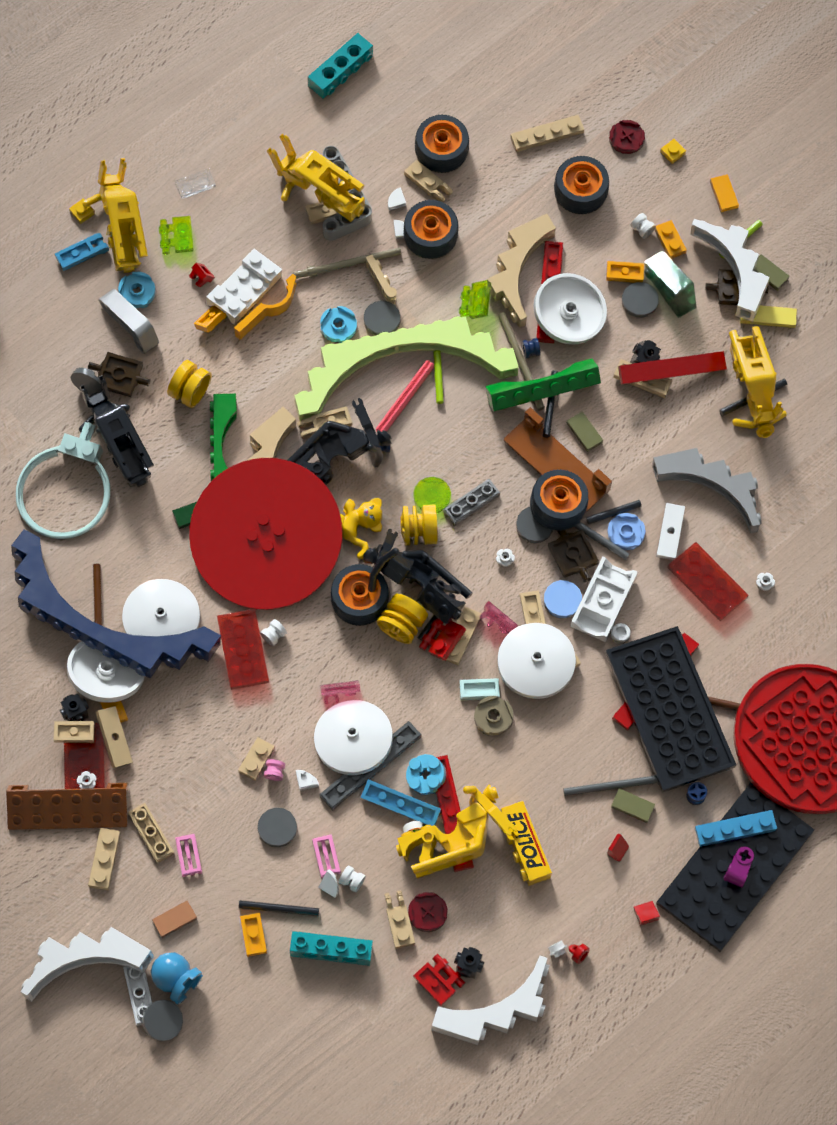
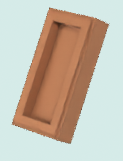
[152,900,197,938]

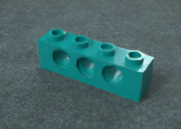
[308,33,373,99]
[290,931,373,966]

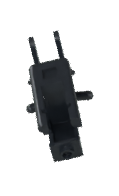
[79,375,154,488]
[288,398,392,485]
[363,529,473,625]

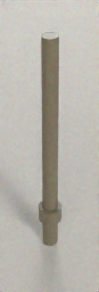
[293,247,402,279]
[499,312,545,411]

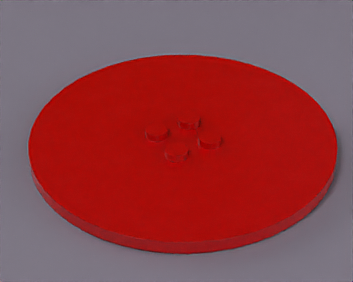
[189,458,343,610]
[733,664,837,814]

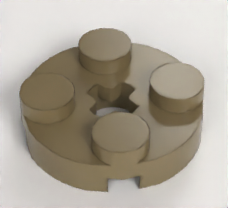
[474,696,513,736]

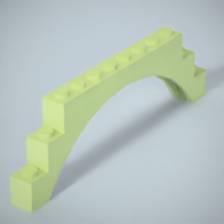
[294,316,519,421]

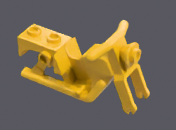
[267,133,365,222]
[83,158,148,273]
[729,326,787,438]
[396,784,519,879]

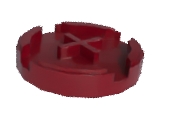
[609,120,645,154]
[408,892,448,932]

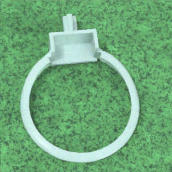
[15,422,111,539]

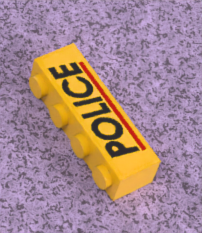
[500,801,552,886]

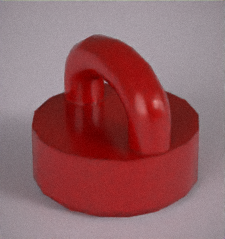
[568,944,590,964]

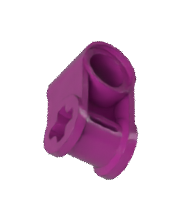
[724,847,754,888]

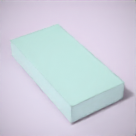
[460,678,500,700]

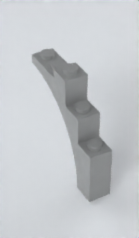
[652,448,762,533]

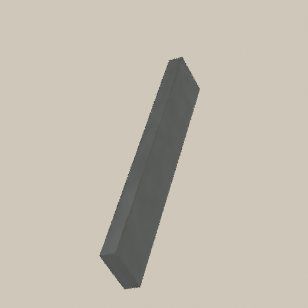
[320,721,422,811]

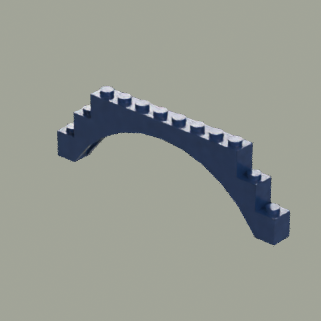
[11,529,221,678]

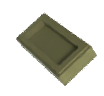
[754,254,790,291]
[566,412,603,452]
[611,788,655,823]

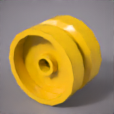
[167,360,212,408]

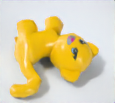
[340,498,382,560]

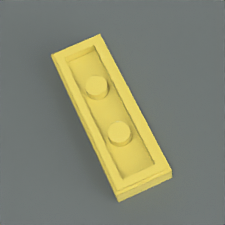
[740,305,797,328]

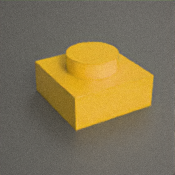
[660,139,686,164]
[69,198,95,224]

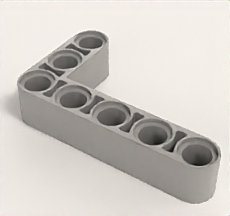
[323,146,372,241]

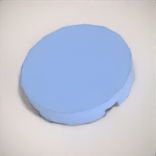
[607,513,646,550]
[544,580,582,618]

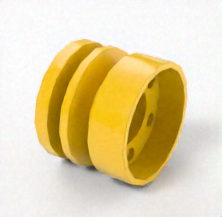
[400,505,438,546]
[377,593,428,644]

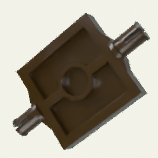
[705,269,769,305]
[88,352,151,397]
[548,529,599,583]

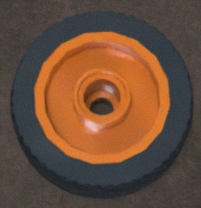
[415,114,469,173]
[554,156,609,214]
[403,200,459,259]
[530,469,589,531]
[331,564,389,626]

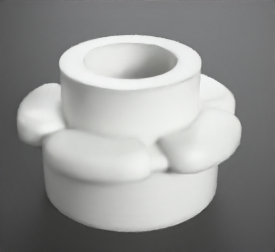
[496,549,515,567]
[756,573,775,591]
[77,771,97,789]
[548,940,567,958]

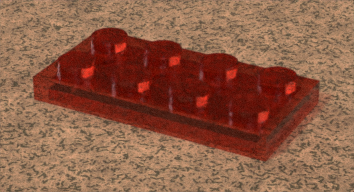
[667,542,749,621]
[217,609,269,690]
[64,723,105,789]

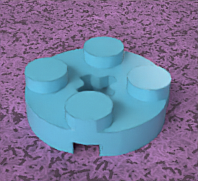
[118,272,156,308]
[320,306,357,343]
[406,754,446,795]

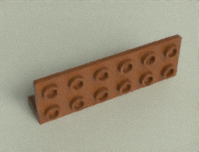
[504,407,612,513]
[6,783,128,830]

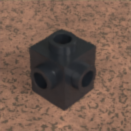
[630,340,661,364]
[59,694,89,721]
[454,947,485,979]

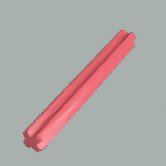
[376,360,434,432]

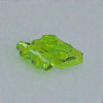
[158,216,194,255]
[459,280,491,319]

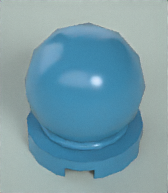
[150,952,203,1004]

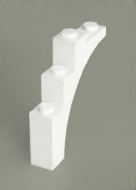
[690,219,769,322]
[20,927,154,1002]
[431,956,550,1045]

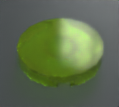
[413,477,451,513]

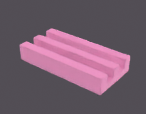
[175,834,202,877]
[312,834,341,878]

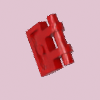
[419,619,466,661]
[413,954,466,1006]

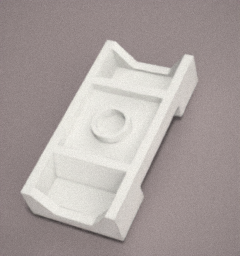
[206,249,282,325]
[570,557,638,642]

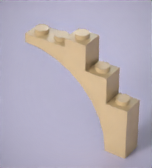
[485,214,556,328]
[248,407,296,460]

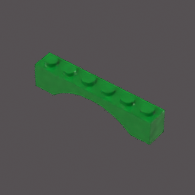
[485,358,601,411]
[210,393,237,481]

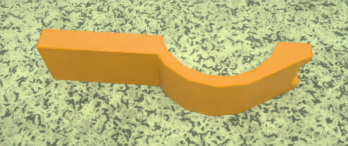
[234,274,297,340]

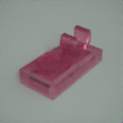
[479,601,518,634]
[320,680,361,704]

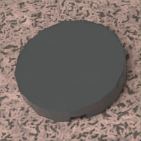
[622,282,659,318]
[363,300,401,335]
[70,368,102,395]
[516,507,553,543]
[257,808,297,847]
[142,1000,183,1041]

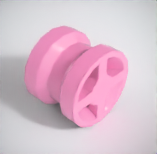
[264,759,285,781]

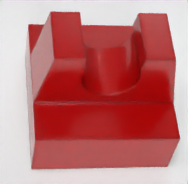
[189,262,215,287]

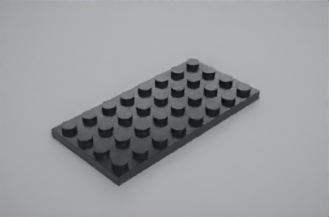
[605,626,736,792]
[656,782,815,952]

